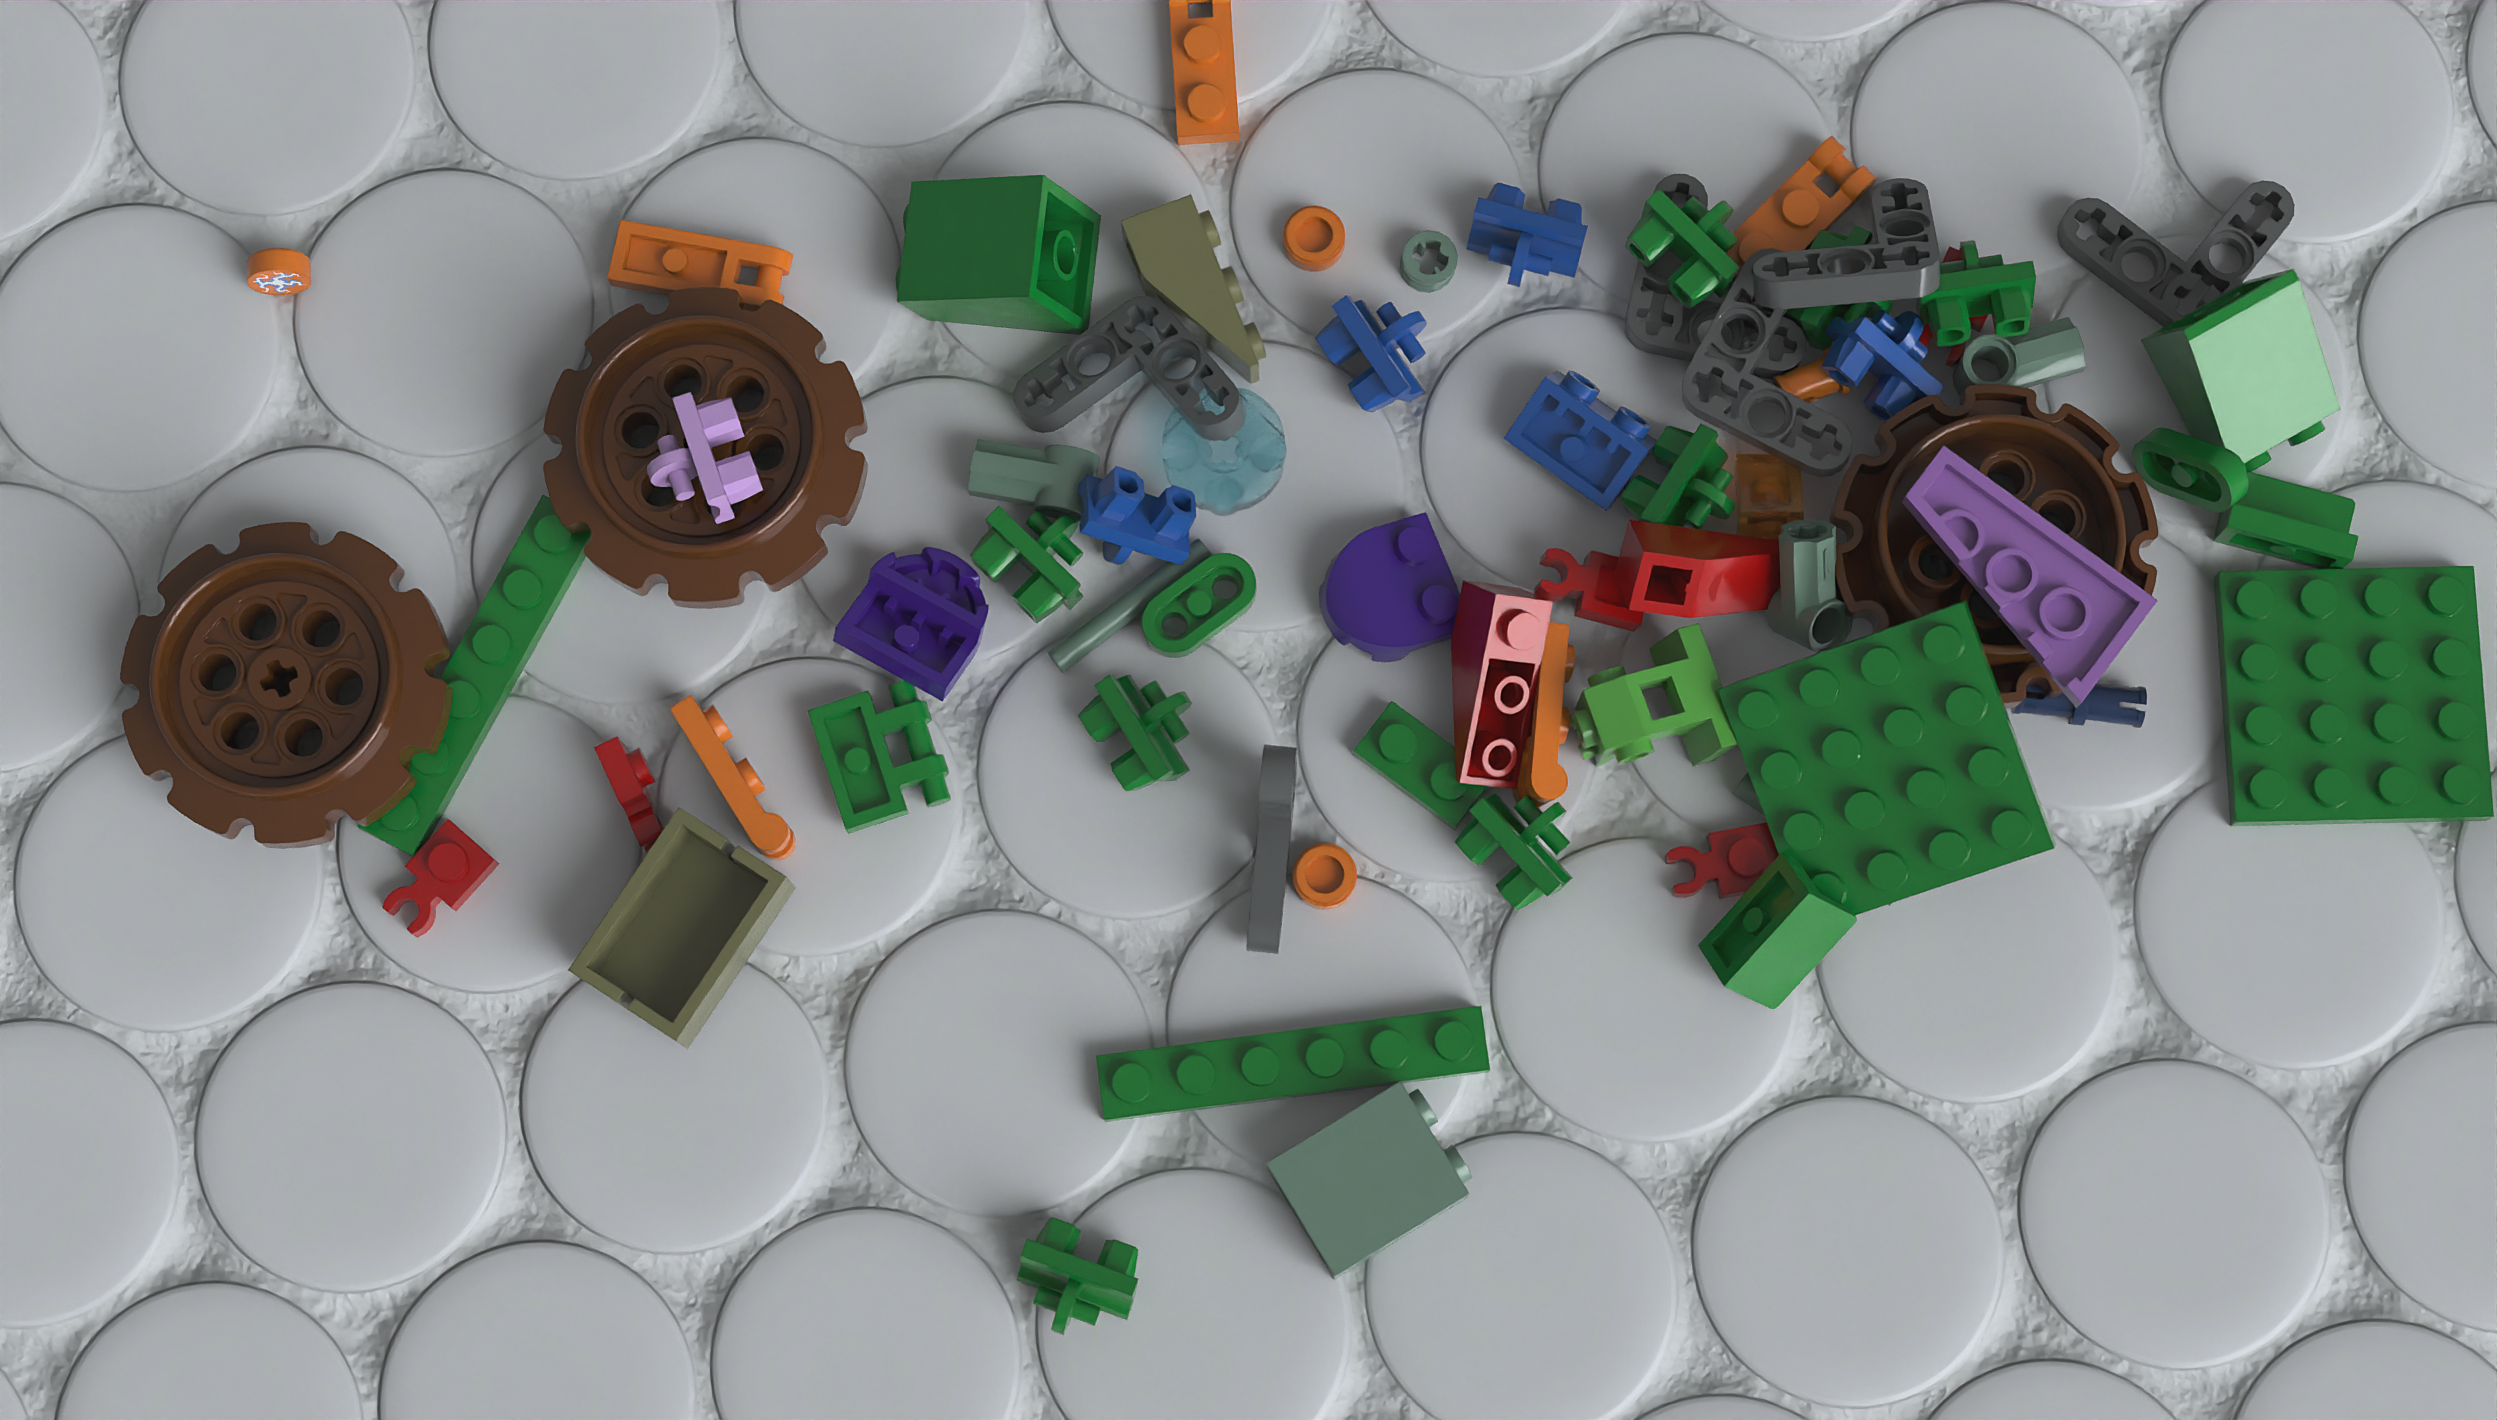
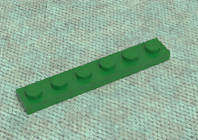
[357,495,591,857]
[1096,1006,1490,1122]

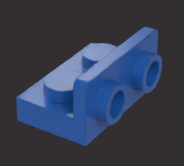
[1503,370,1657,511]

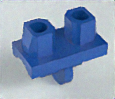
[1466,182,1588,287]
[1315,295,1427,413]
[1821,310,1944,422]
[1078,466,1196,565]

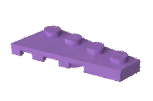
[1902,446,2158,708]

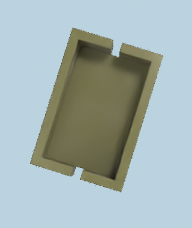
[568,807,796,1049]

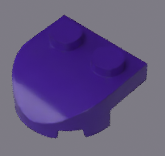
[1319,512,1460,662]
[833,547,989,702]

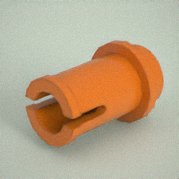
[1773,347,1849,403]

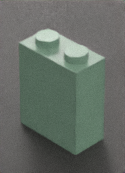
[1266,1081,1473,1280]

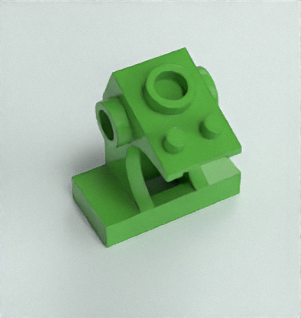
[1570,623,1738,767]

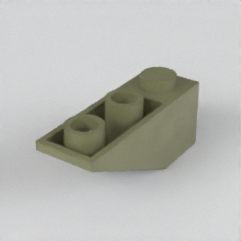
[1121,194,1266,384]

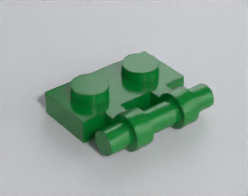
[807,680,951,834]

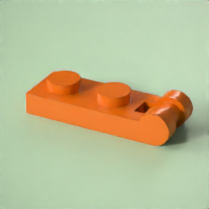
[1169,0,1239,145]
[1726,136,1877,303]
[607,220,793,312]
[1512,622,1575,807]
[669,695,796,860]

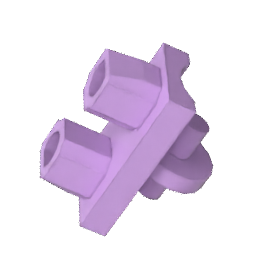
[647,392,763,524]

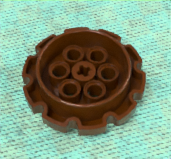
[543,287,868,609]
[1829,384,2158,708]
[120,522,453,849]

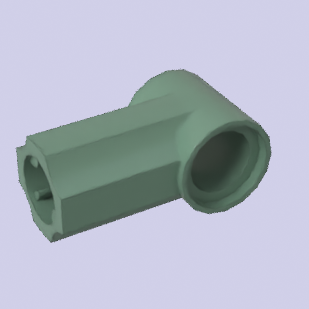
[1952,317,2086,397]
[968,439,1100,522]
[1767,519,1853,653]

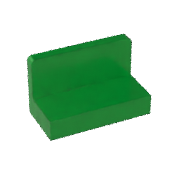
[2213,472,2359,569]
[1698,853,1857,1009]

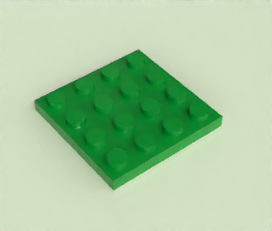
[2214,566,2494,826]
[1718,600,2056,915]

